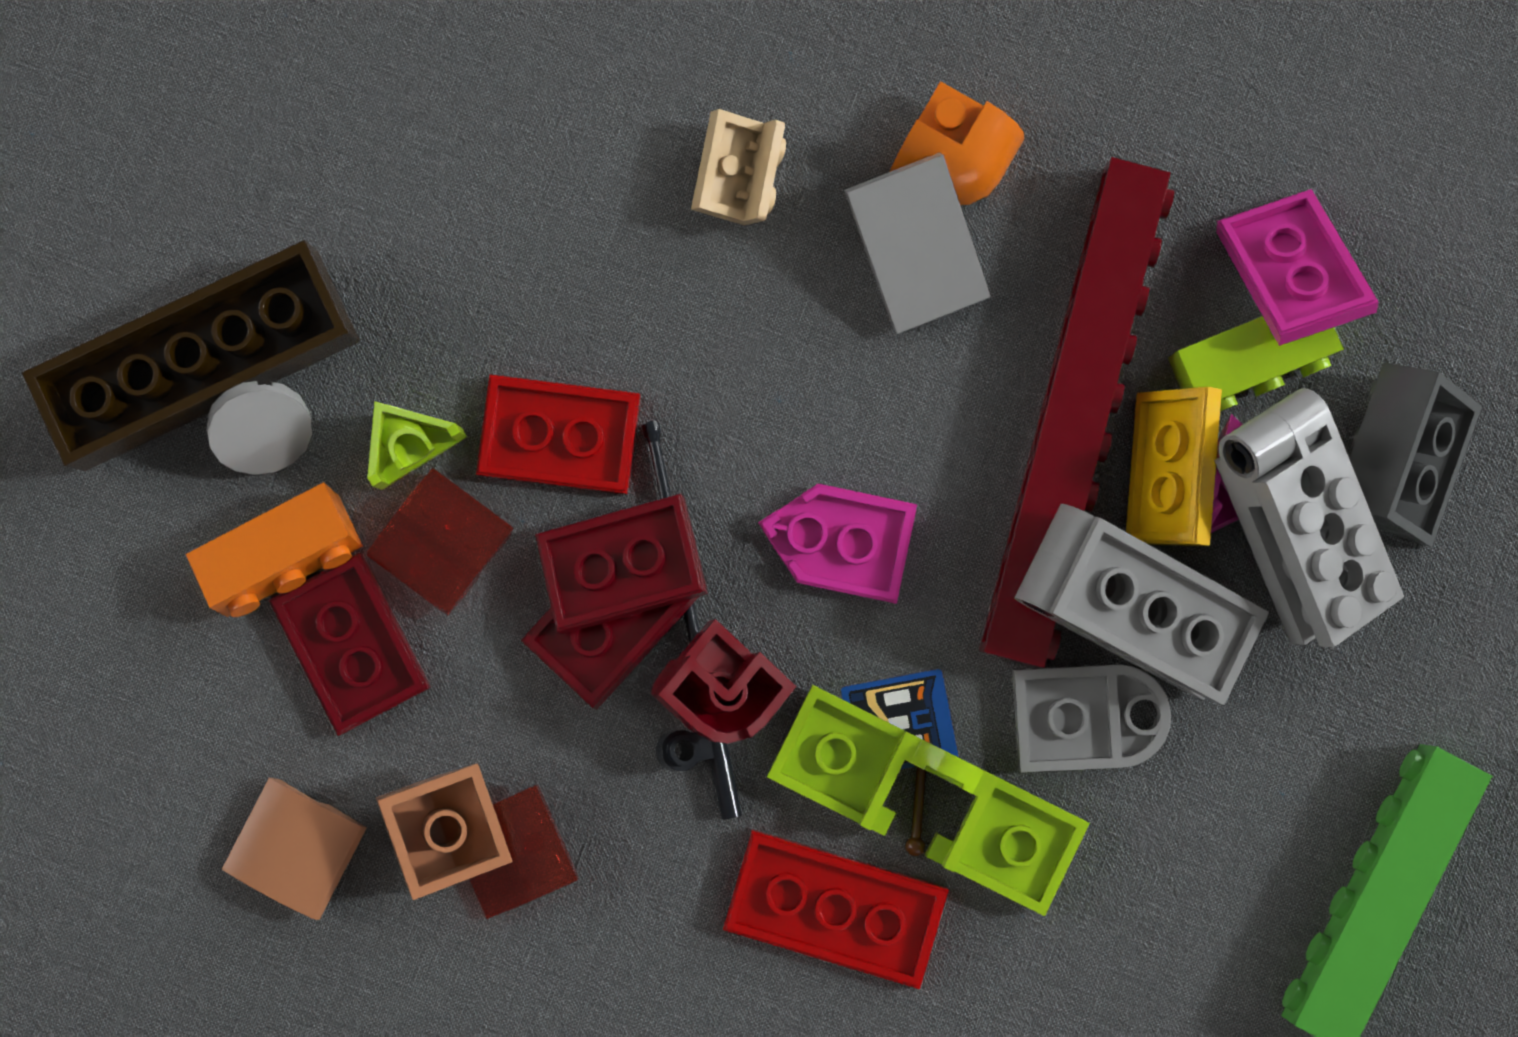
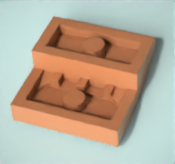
[221,777,367,920]

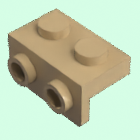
[691,109,786,226]

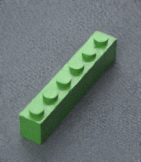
[1281,744,1492,1037]

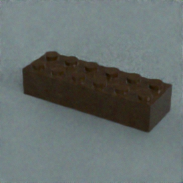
[22,240,360,471]

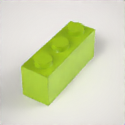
[1168,316,1344,412]

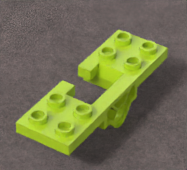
[767,684,1090,916]

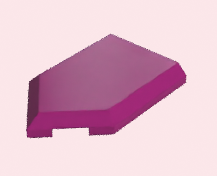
[758,484,917,604]

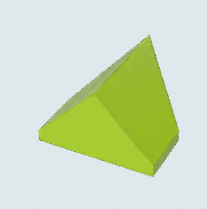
[367,401,468,490]

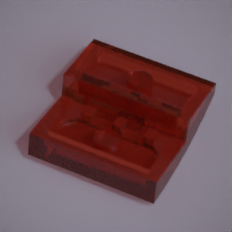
[367,468,514,616]
[469,784,579,919]

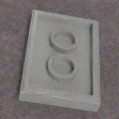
[844,152,991,334]

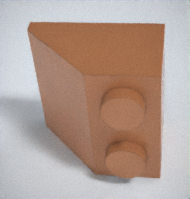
[376,763,513,900]

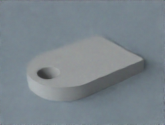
[1012,665,1171,773]

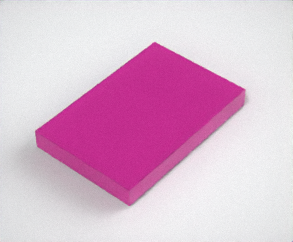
[1216,189,1379,346]

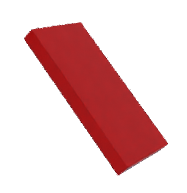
[723,829,949,989]

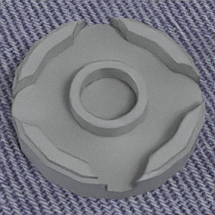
[207,381,312,475]

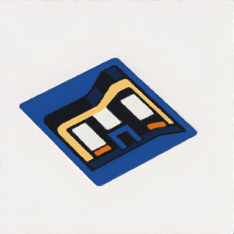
[841,669,958,769]

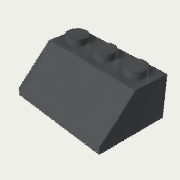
[1349,363,1482,547]

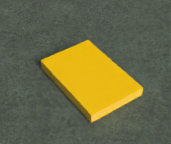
[1126,387,1222,546]

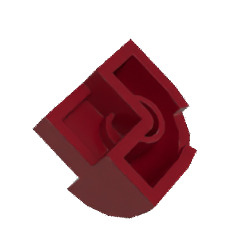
[651,619,797,744]

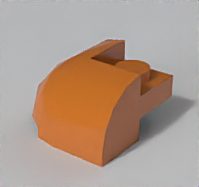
[889,81,1025,205]

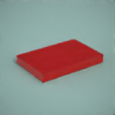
[476,374,641,495]

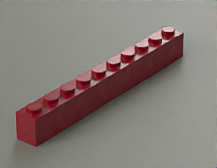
[978,157,1174,668]

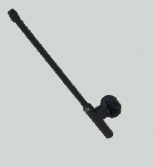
[642,421,742,820]

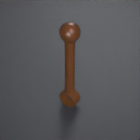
[905,764,926,857]

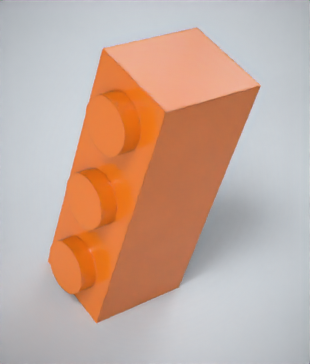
[185,482,363,617]

